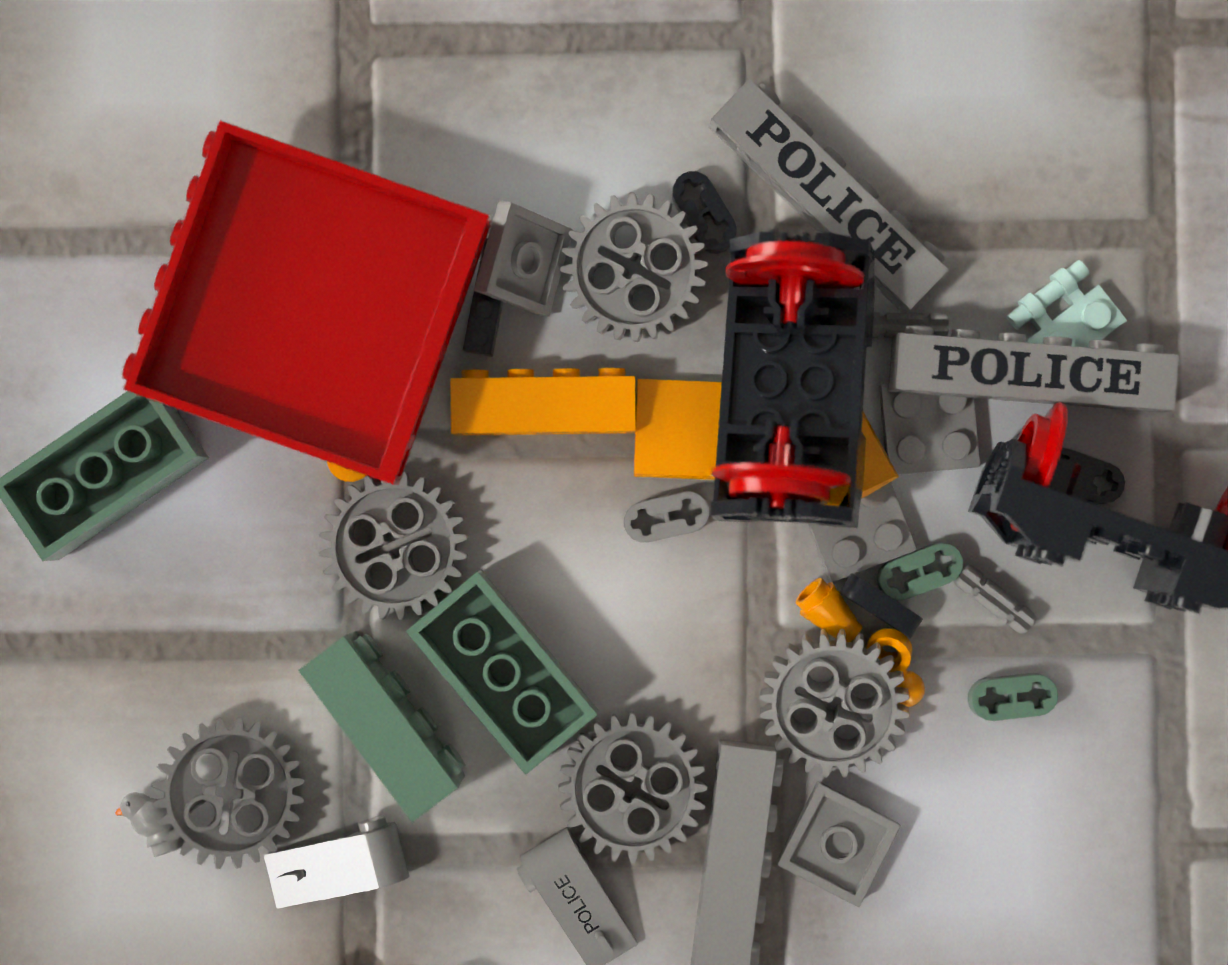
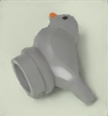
[115,792,206,857]

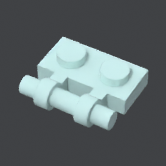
[1007,260,1127,348]

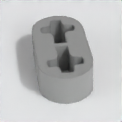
[624,492,709,542]

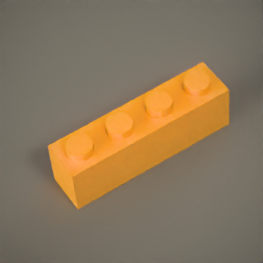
[450,368,636,436]

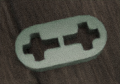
[877,543,963,600]
[968,673,1058,721]

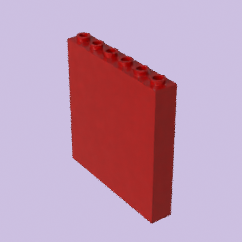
[122,120,492,486]

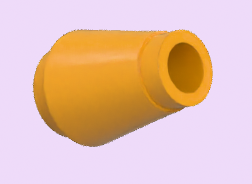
[795,578,862,642]

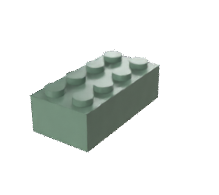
[0,391,209,561]
[406,570,598,775]
[298,631,465,822]

